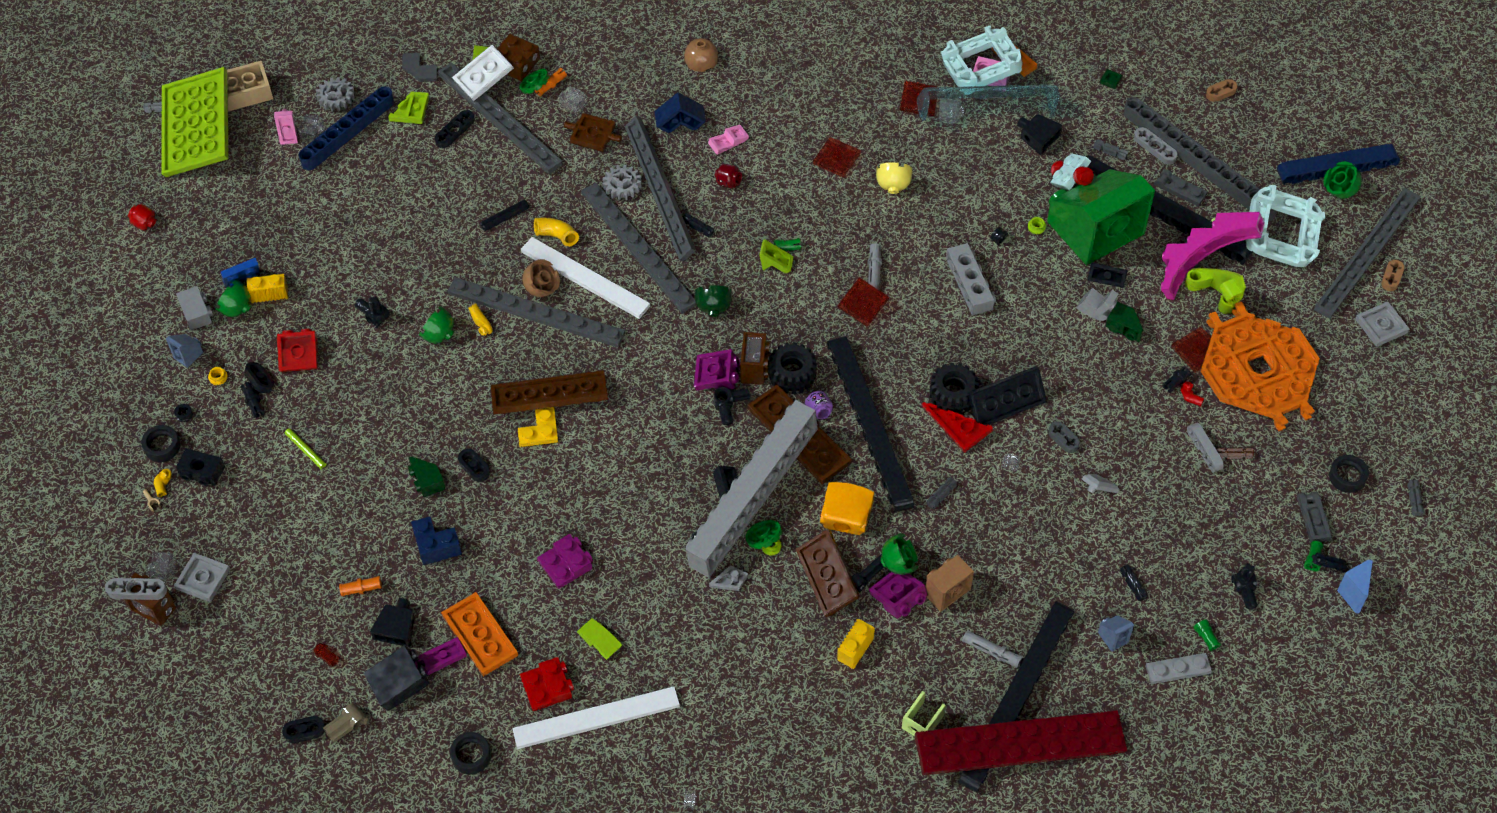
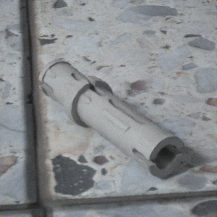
[868,243,882,295]
[962,630,1023,669]

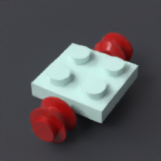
[1050,154,1094,190]

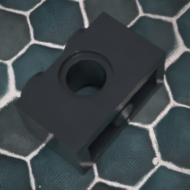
[176,448,225,486]

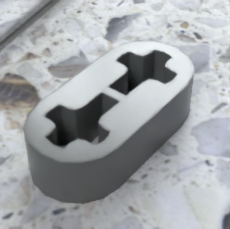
[1048,422,1080,453]

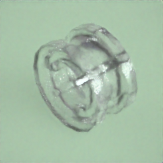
[1001,454,1020,471]
[683,790,697,810]

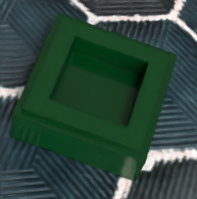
[1099,69,1123,89]

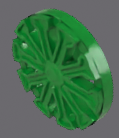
[519,69,550,94]
[745,520,782,549]

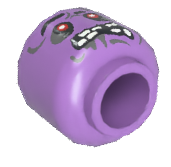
[805,391,833,419]

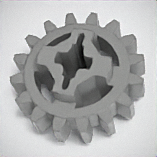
[316,77,355,111]
[603,165,642,200]

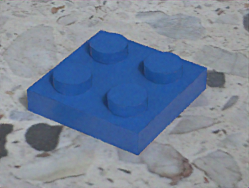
[221,258,260,288]

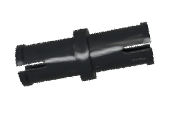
[240,382,265,418]

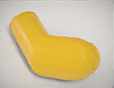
[154,468,172,497]

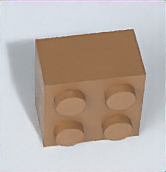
[926,555,974,612]

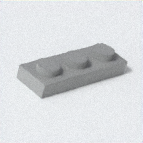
[1145,653,1212,684]

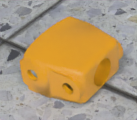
[820,482,875,535]

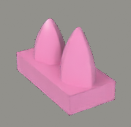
[274,109,298,145]

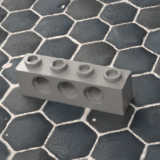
[946,243,996,315]

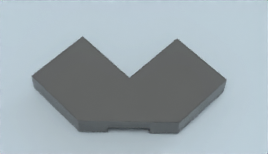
[402,53,437,82]

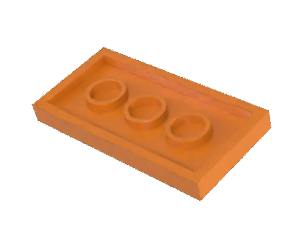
[441,592,519,677]

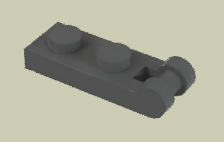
[1154,169,1208,207]
[1297,491,1332,543]

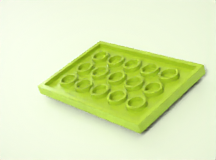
[162,67,228,177]

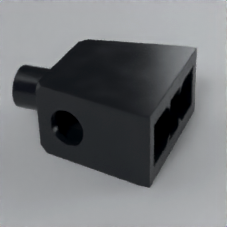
[1017,114,1062,155]
[370,598,415,648]

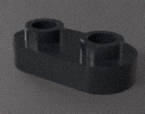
[244,362,274,393]
[458,449,490,482]
[282,716,325,743]

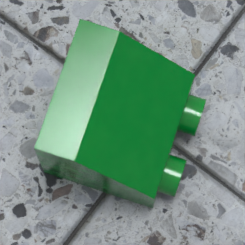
[1047,169,1155,266]

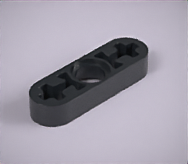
[434,110,475,148]

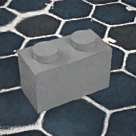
[176,286,213,330]

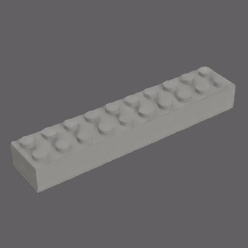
[686,400,817,578]

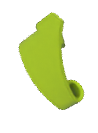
[1185,268,1246,314]

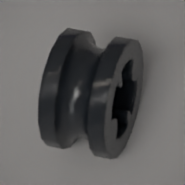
[990,227,1008,245]
[174,404,193,422]

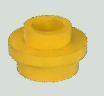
[208,367,228,385]

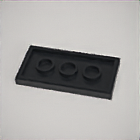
[968,366,1047,426]

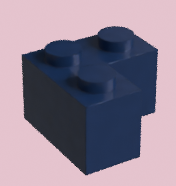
[654,92,706,133]
[411,516,462,565]

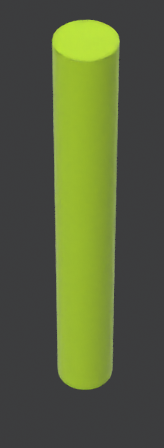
[285,428,327,469]

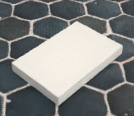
[452,45,514,101]

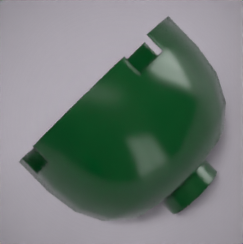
[695,285,732,317]

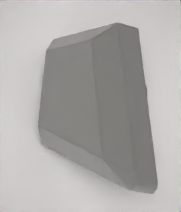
[1082,474,1120,493]
[709,565,748,591]

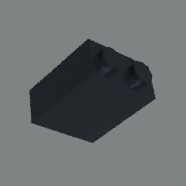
[364,645,430,711]

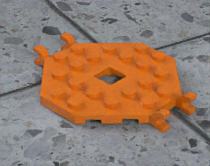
[1201,301,1320,431]

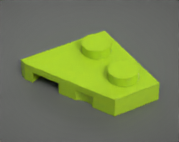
[388,91,429,124]

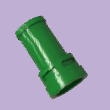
[773,238,801,251]
[1304,541,1324,572]
[1193,619,1221,651]

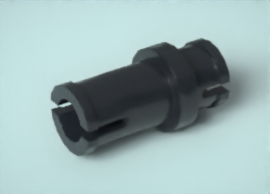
[1162,366,1191,393]

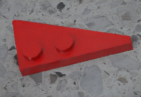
[921,402,993,453]

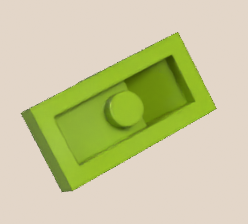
[759,240,794,273]

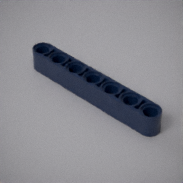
[298,86,394,170]
[1277,144,1400,185]

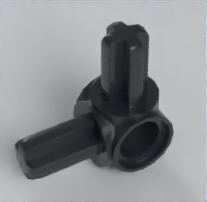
[354,296,390,328]
[713,387,750,425]
[1231,563,1258,610]

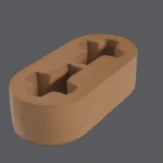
[1206,79,1237,102]
[1381,260,1404,291]

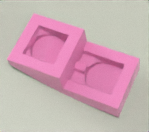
[708,125,749,155]

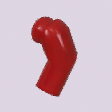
[1181,382,1204,407]

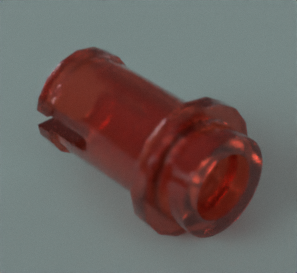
[313,643,340,668]

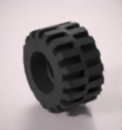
[769,342,816,394]
[929,363,979,414]

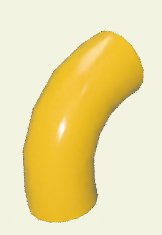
[534,218,579,247]

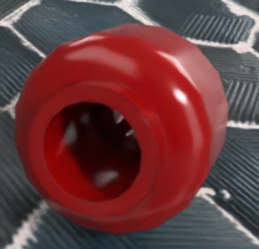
[128,204,157,231]

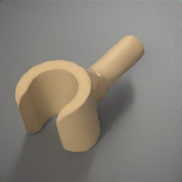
[143,489,161,512]

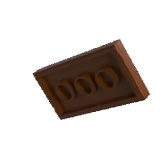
[795,529,860,617]

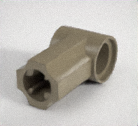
[323,703,368,743]

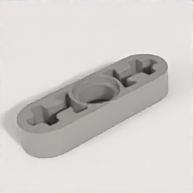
[1134,127,1177,165]
[1187,423,1224,473]
[105,578,167,600]

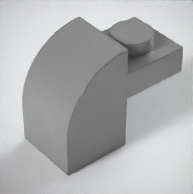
[1076,288,1118,321]

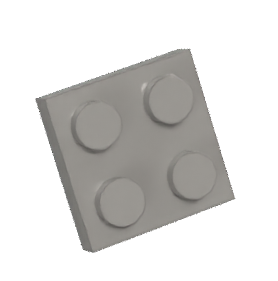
[1355,302,1410,347]
[174,553,230,602]

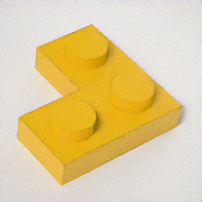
[518,407,558,447]

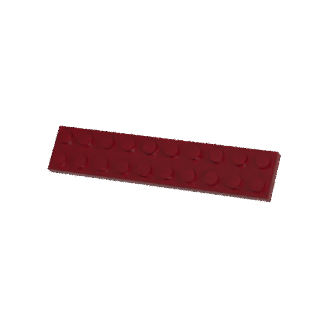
[914,710,1127,776]

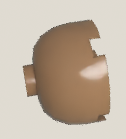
[684,38,718,72]
[522,259,560,297]

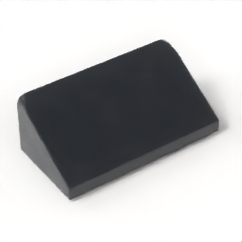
[1088,262,1128,288]
[713,465,738,499]

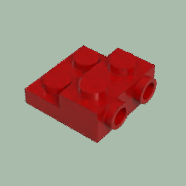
[277,329,318,372]
[520,657,574,711]

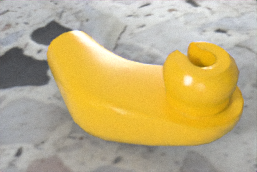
[468,303,493,336]

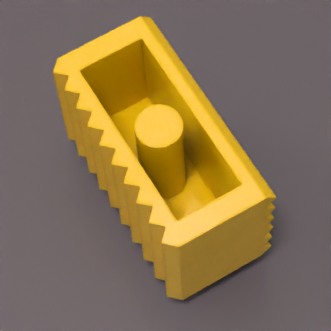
[247,274,288,303]
[837,619,875,669]

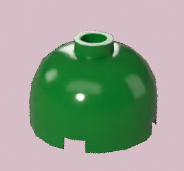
[1323,161,1362,199]
[216,279,252,318]
[419,306,454,344]
[881,533,918,575]

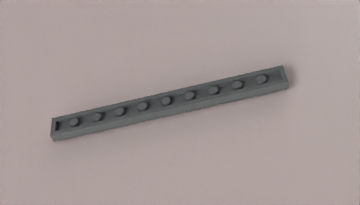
[438,62,563,174]
[625,115,696,261]
[581,183,696,314]
[1314,188,1421,319]
[447,277,625,348]

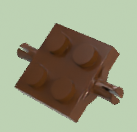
[564,113,622,152]

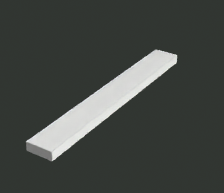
[521,237,650,319]
[512,687,680,749]

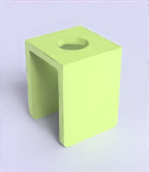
[902,691,946,736]

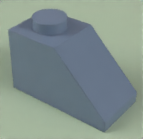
[166,334,203,368]
[1098,615,1134,652]

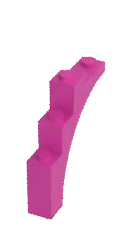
[1161,212,1265,300]

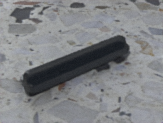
[480,199,529,231]

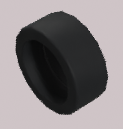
[141,425,181,463]
[1329,455,1369,493]
[450,732,491,775]

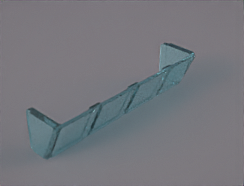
[917,85,1060,121]

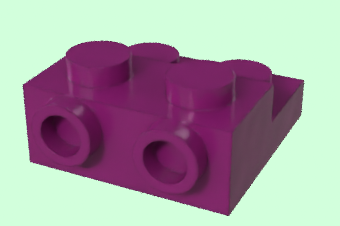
[694,349,740,390]
[537,534,593,589]
[869,572,928,619]

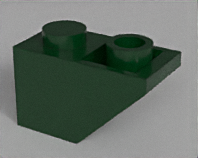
[1105,301,1143,342]
[407,456,446,498]

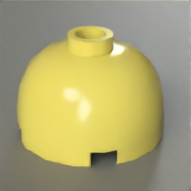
[876,162,912,194]

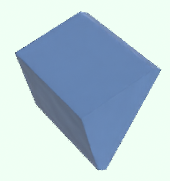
[1337,560,1373,613]

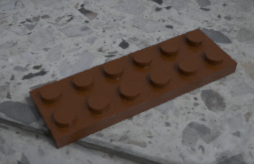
[491,370,608,415]
[748,385,852,485]

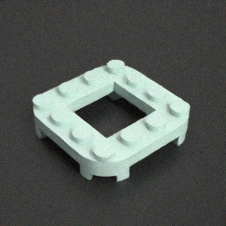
[941,26,1022,93]
[1246,185,1325,267]

